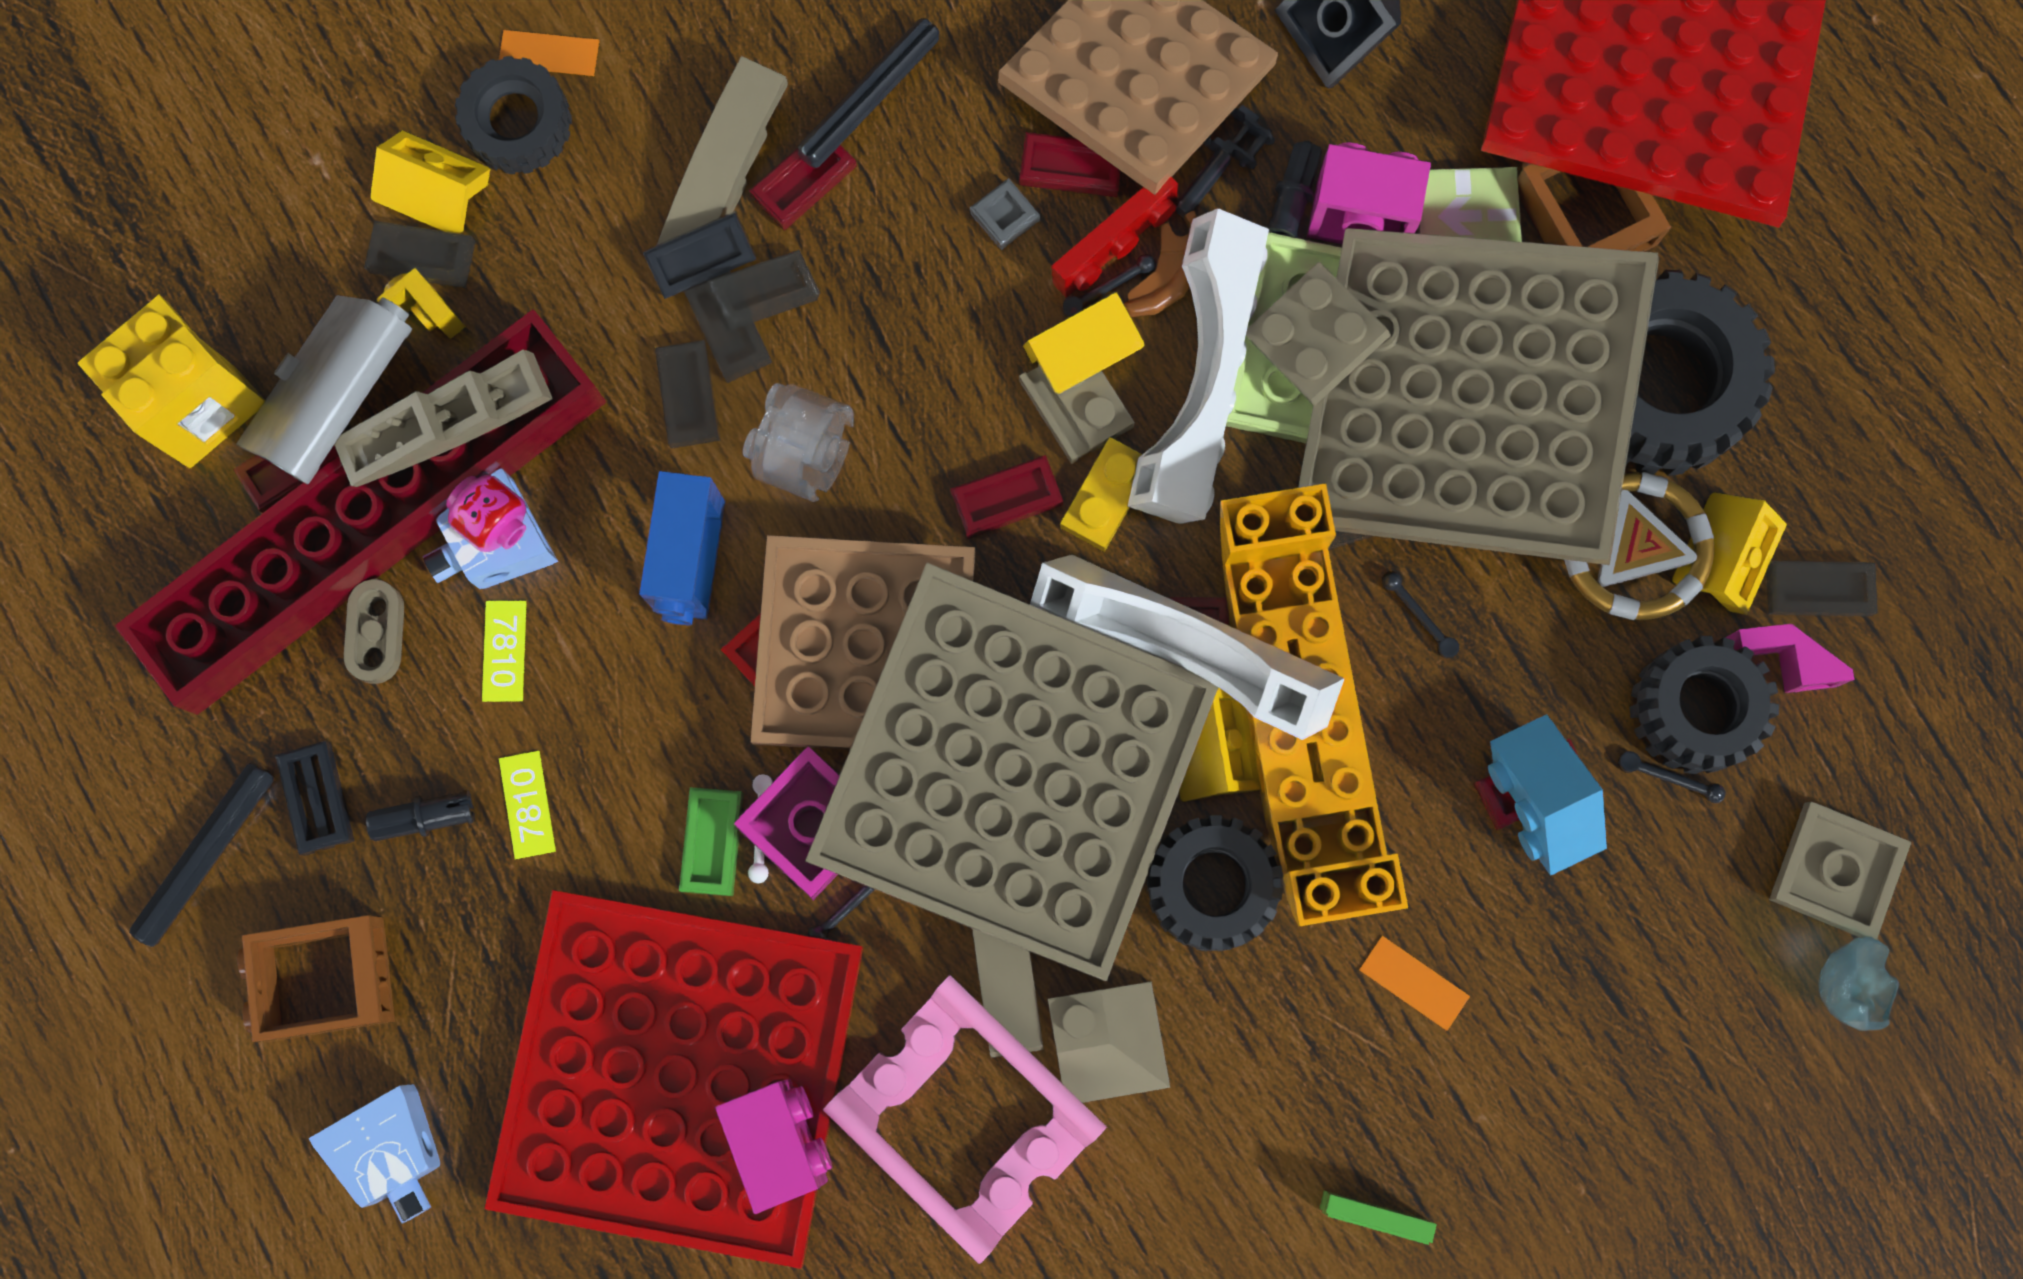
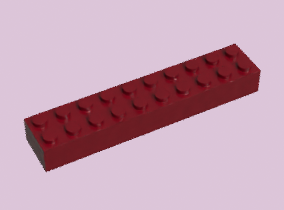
[114,309,607,715]

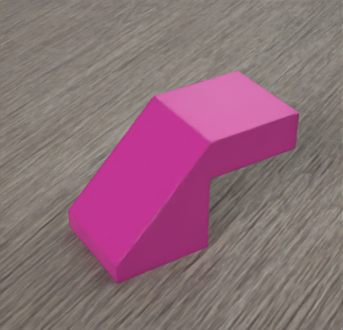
[1725,624,1854,693]

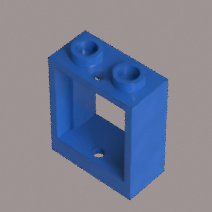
[639,471,726,625]

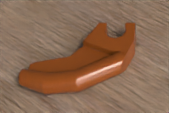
[1124,211,1197,317]

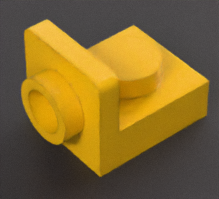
[377,268,466,339]

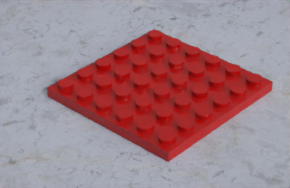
[1481,0,1826,228]
[484,890,864,1269]

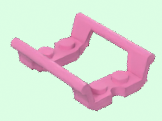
[823,975,1107,1264]

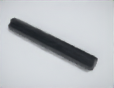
[798,18,939,168]
[129,763,274,947]

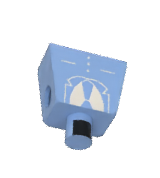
[423,468,558,589]
[309,1084,440,1223]

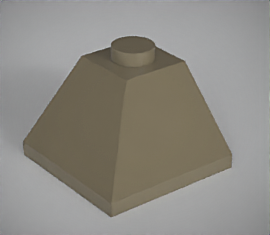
[1048,982,1170,1103]

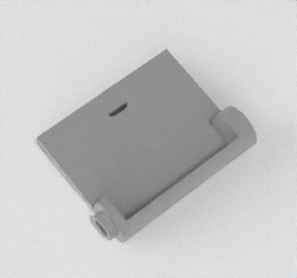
[236,295,412,485]

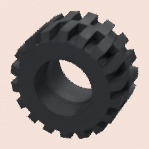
[1630,636,1779,774]
[1147,815,1284,952]

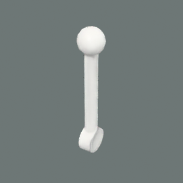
[748,774,773,883]

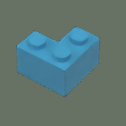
[1488,714,1607,876]

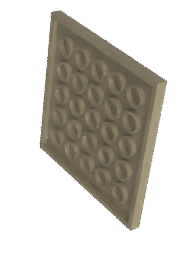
[1298,228,1659,565]
[805,563,1218,981]

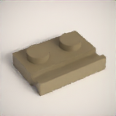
[1019,364,1135,464]

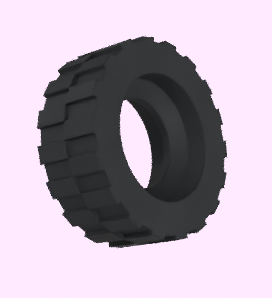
[455,56,572,174]

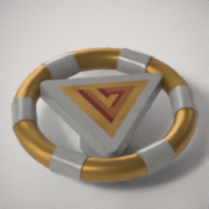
[1564,472,1714,620]

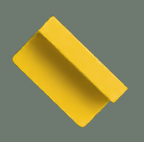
[371,130,490,236]
[1023,292,1144,394]
[1672,493,1787,615]
[1179,688,1261,802]

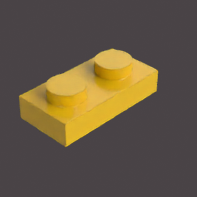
[1060,437,1142,552]

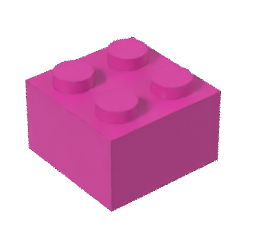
[1306,142,1431,244]
[734,747,839,901]
[715,1079,832,1214]

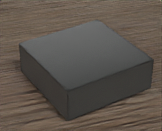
[970,178,1040,250]

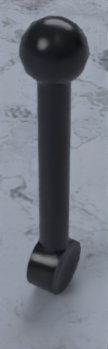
[1063,254,1156,317]
[1382,571,1460,659]
[1618,751,1726,803]
[807,885,875,940]

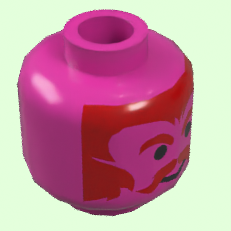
[446,475,526,552]

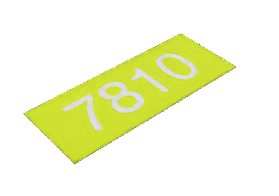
[482,601,527,702]
[499,751,556,860]

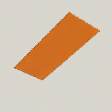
[499,30,600,76]
[1359,936,1470,1031]

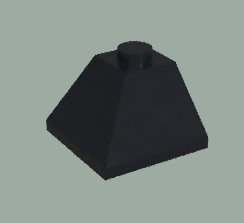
[1275,0,1401,89]

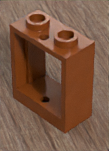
[1517,162,1671,252]
[237,915,395,1042]

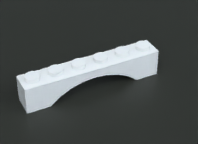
[1128,209,1269,524]
[1030,555,1344,740]

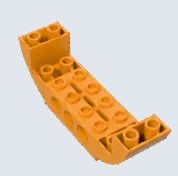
[1220,483,1408,926]

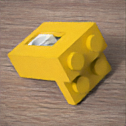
[78,295,265,468]

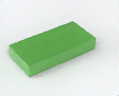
[679,787,744,896]
[1319,1190,1437,1245]

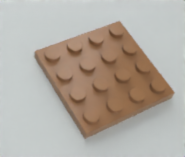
[998,0,1278,195]
[751,535,975,750]

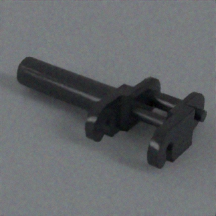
[1175,105,1275,218]

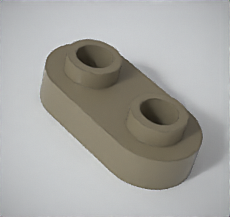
[344,579,404,684]

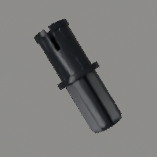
[1267,141,1322,238]
[366,790,475,841]

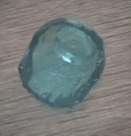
[1818,936,1899,1031]

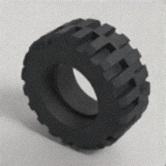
[1626,269,1775,476]

